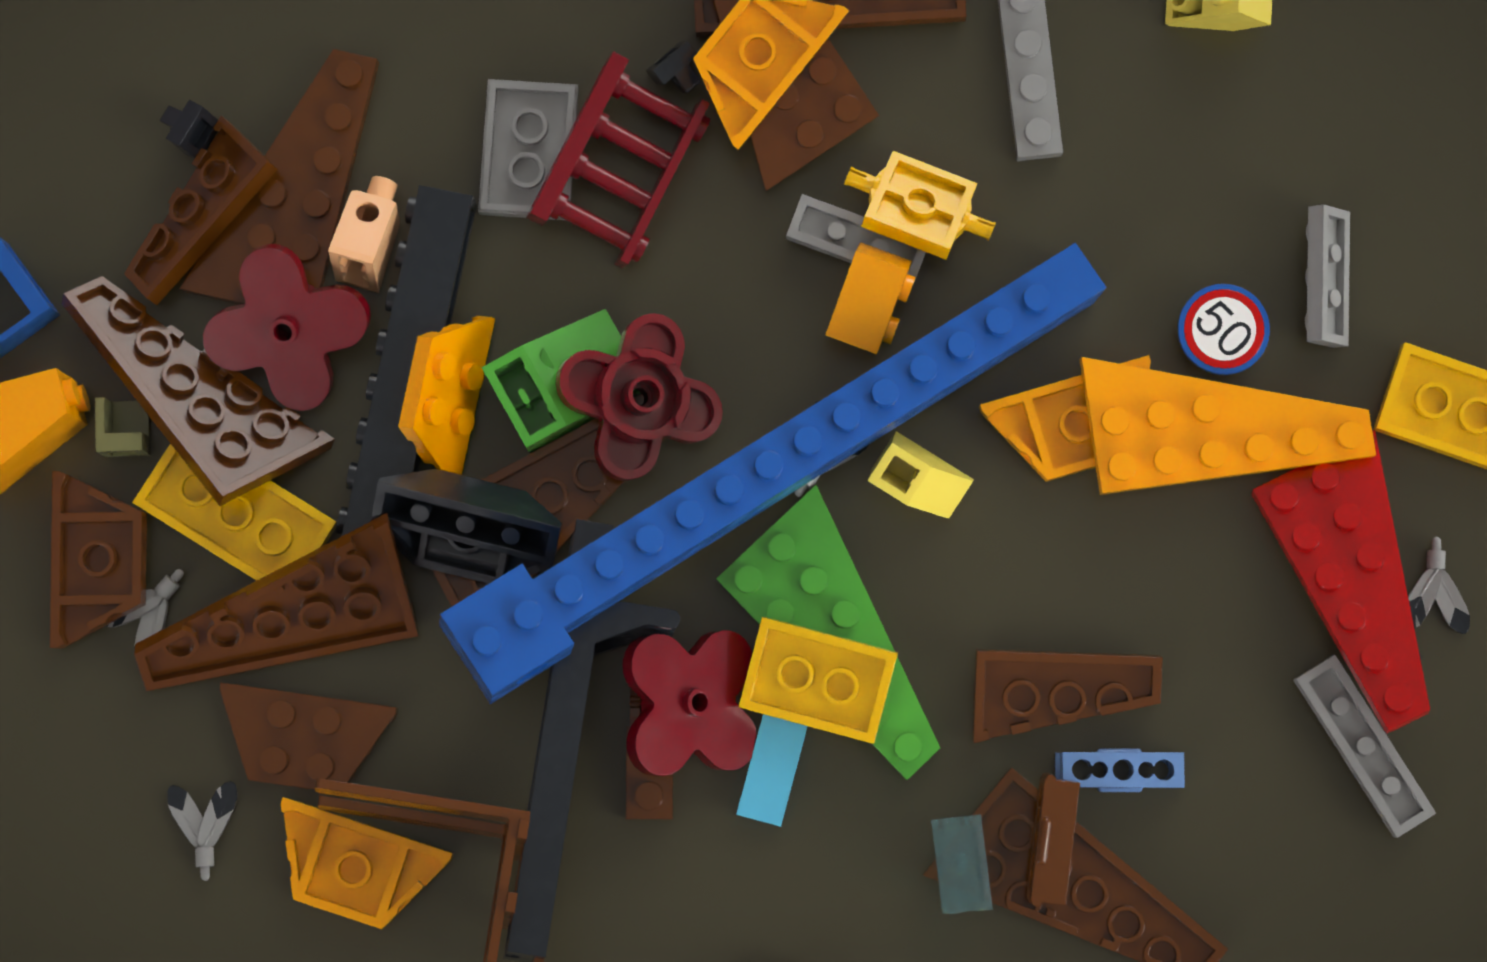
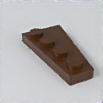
[124,115,278,305]
[972,649,1163,743]

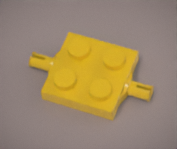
[844,151,996,260]

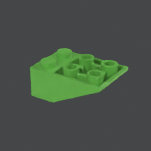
[482,309,641,453]

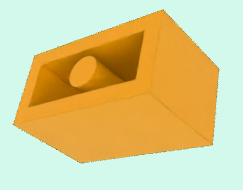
[825,242,916,354]

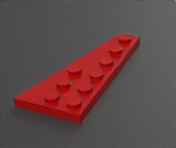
[1251,429,1430,734]

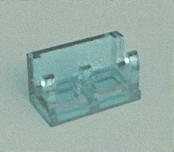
[931,814,993,914]

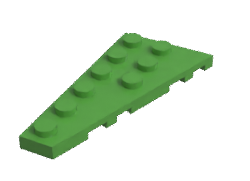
[716,485,940,780]

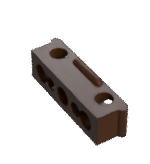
[1026,773,1080,907]

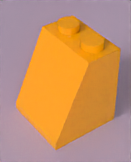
[0,368,90,494]

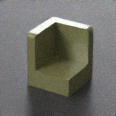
[95,397,151,457]

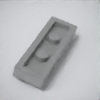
[786,194,926,286]
[1305,204,1350,348]

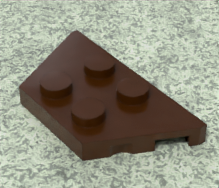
[50,471,147,649]
[220,682,398,790]

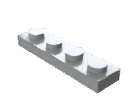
[998,0,1063,161]
[1293,655,1436,838]

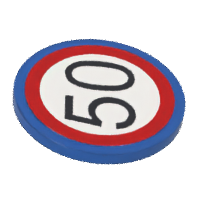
[1177,284,1270,375]

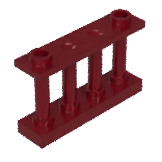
[526,51,711,268]

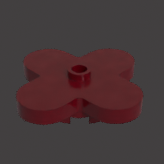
[203,244,371,411]
[556,313,723,481]
[623,630,757,776]

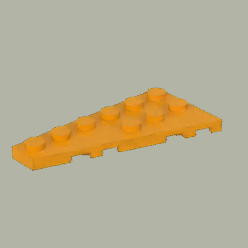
[1079,357,1376,495]

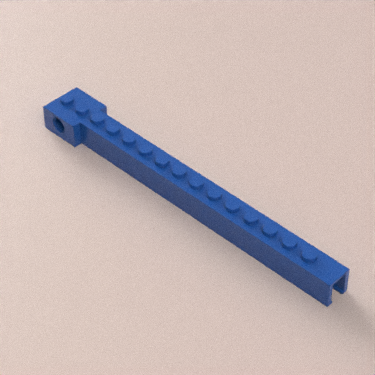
[439,243,1107,704]

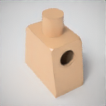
[328,176,400,293]

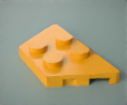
[693,0,849,150]
[398,316,495,475]
[979,355,1151,482]
[281,797,454,929]

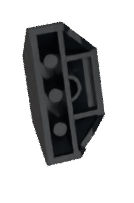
[371,469,562,584]

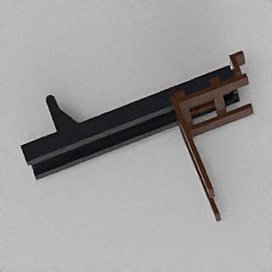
[315,519,680,962]

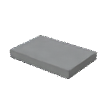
[478,79,579,221]

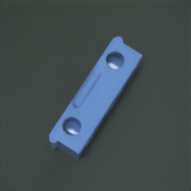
[1055,748,1185,792]

